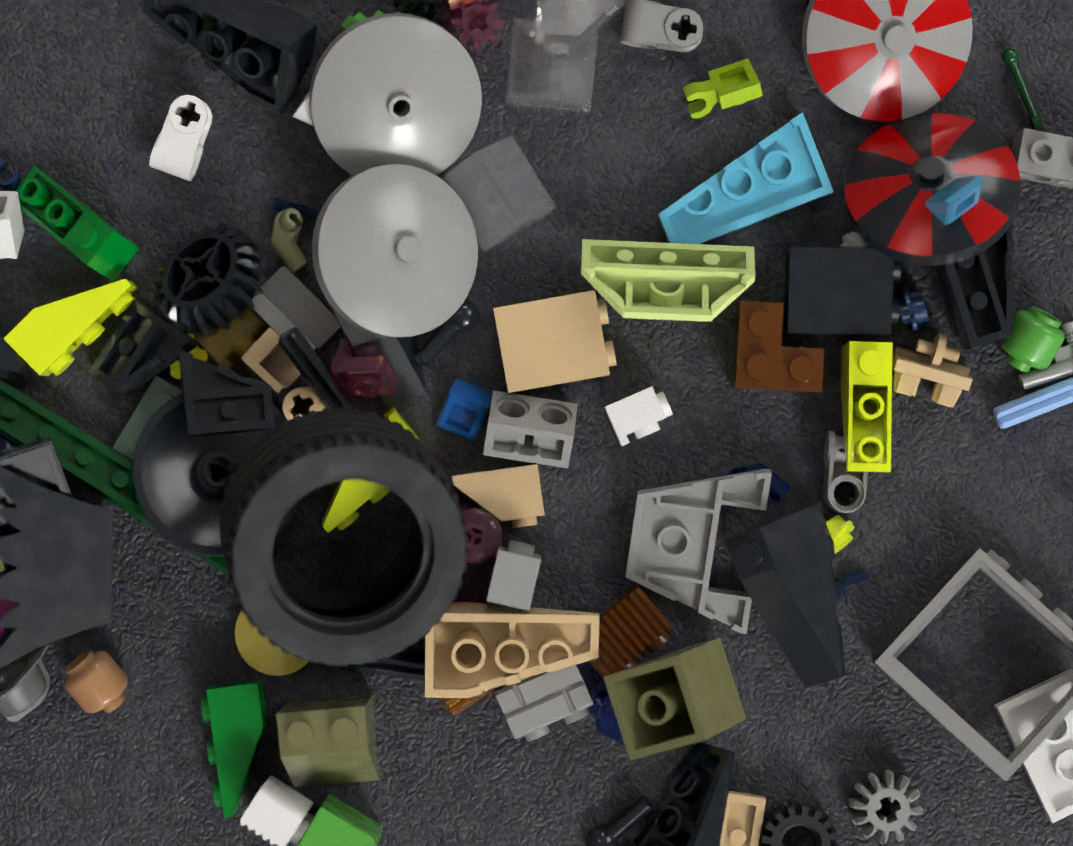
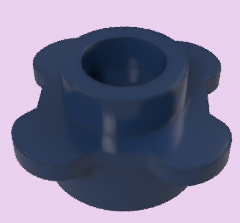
[899,288,930,331]

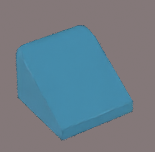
[925,175,983,225]

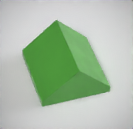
[298,794,383,846]

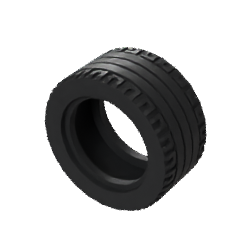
[219,407,468,666]

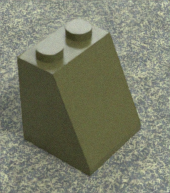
[603,637,746,761]
[277,695,380,787]

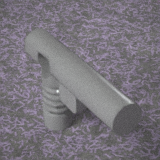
[1018,321,1073,390]

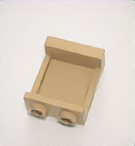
[493,290,617,393]

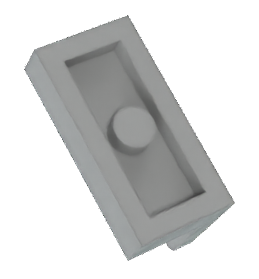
[253,266,342,353]

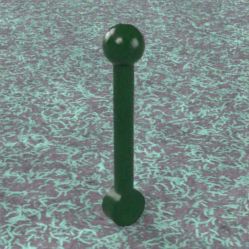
[1001,48,1044,131]

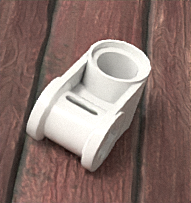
[149,95,213,181]

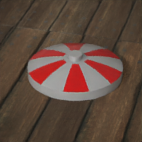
[802,0,973,122]

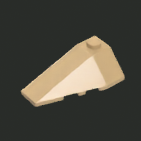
[425,602,599,698]

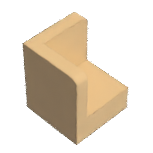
[241,327,301,394]

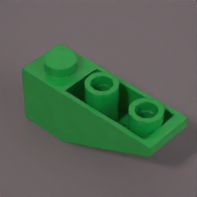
[15,165,140,282]
[201,678,268,818]

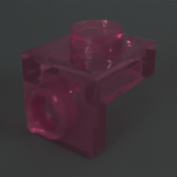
[331,339,398,398]

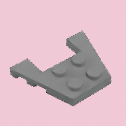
[625,469,772,634]

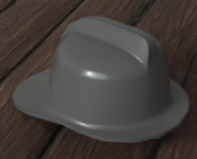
[0,643,50,722]

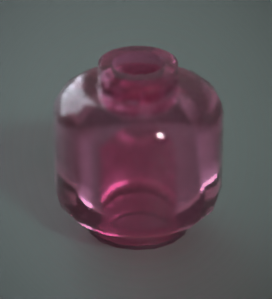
[462,507,503,564]

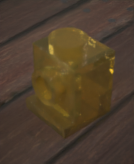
[195,308,265,369]

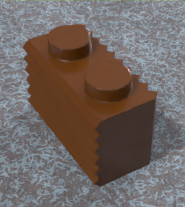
[589,585,672,677]

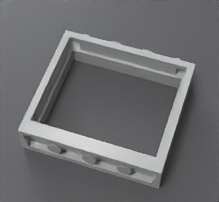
[875,548,1073,782]

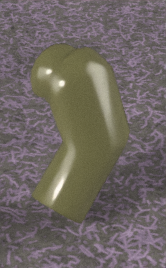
[270,208,308,274]

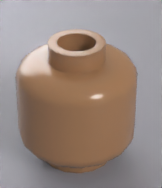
[64,649,129,714]

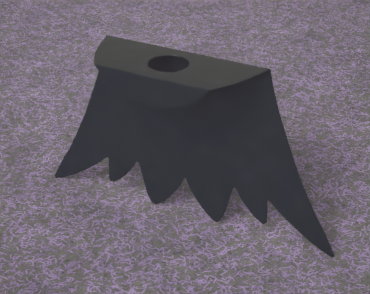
[0,466,113,668]

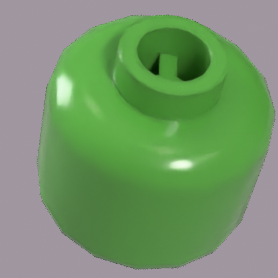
[1000,306,1065,373]

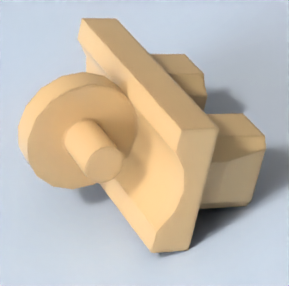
[892,332,973,407]

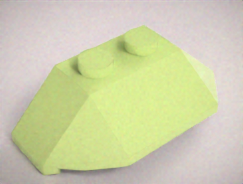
[581,239,755,322]

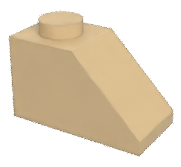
[452,464,545,528]

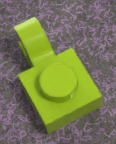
[683,58,763,119]

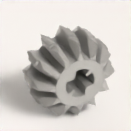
[848,769,923,844]

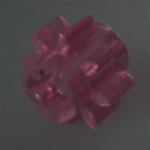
[451,0,505,52]

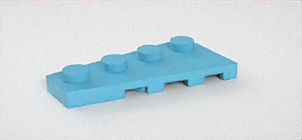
[658,112,834,244]

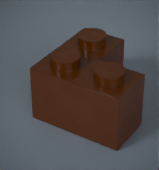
[732,301,824,393]

